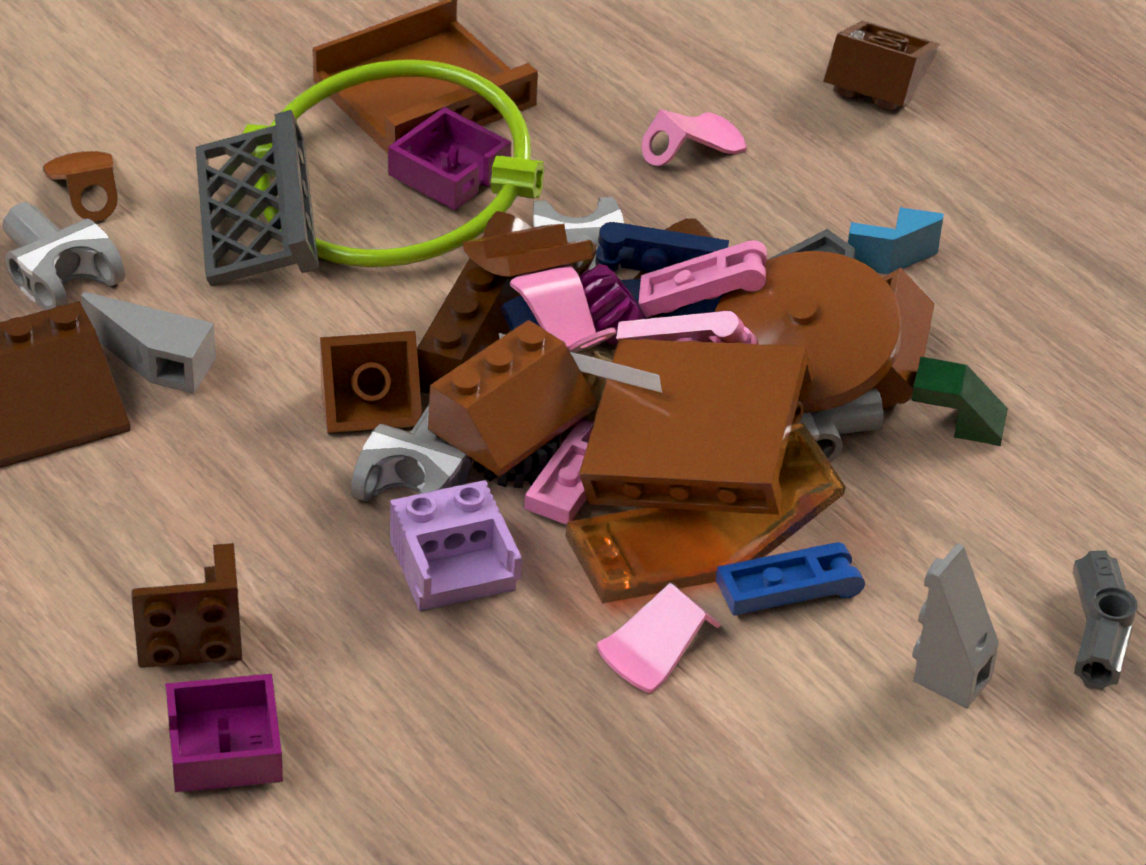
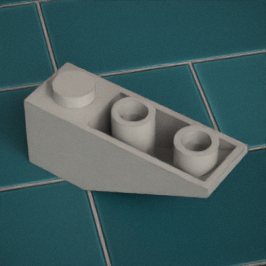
[81,292,216,393]
[912,543,999,709]

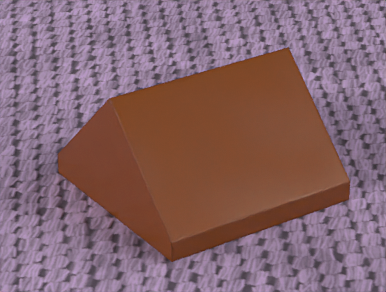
[320,331,422,433]

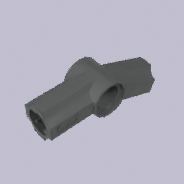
[1073,550,1137,690]

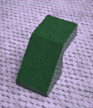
[911,356,1008,446]

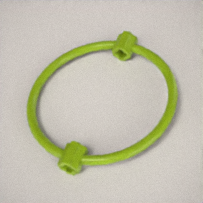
[243,60,545,267]

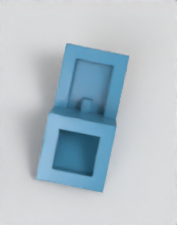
[848,207,944,274]

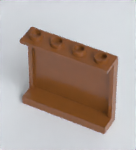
[313,0,538,154]
[579,339,813,515]

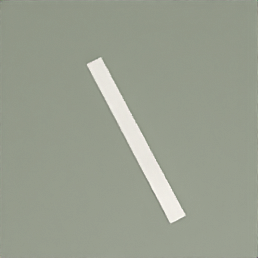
[499,333,662,393]

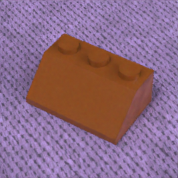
[872,268,935,411]
[428,320,597,476]

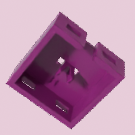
[388,107,511,210]
[165,673,283,792]

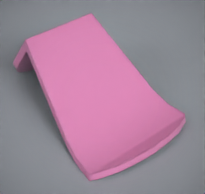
[642,109,747,166]
[510,264,616,353]
[597,583,721,694]

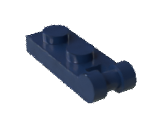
[595,222,729,273]

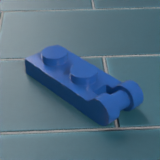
[716,542,865,616]

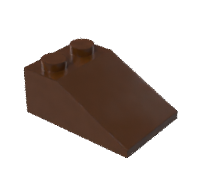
[823,20,939,110]

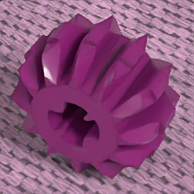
[579,264,644,345]

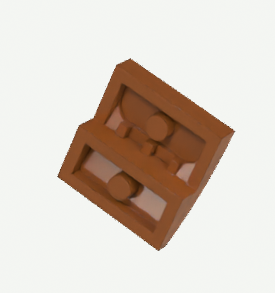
[462,223,593,277]

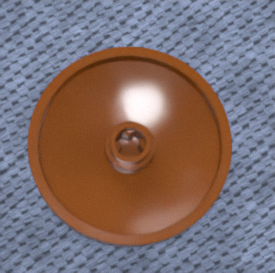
[715,251,902,413]

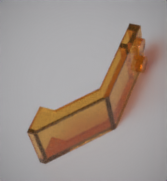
[565,423,846,604]

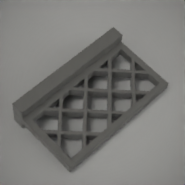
[195,110,319,286]

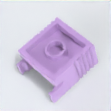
[390,480,522,611]

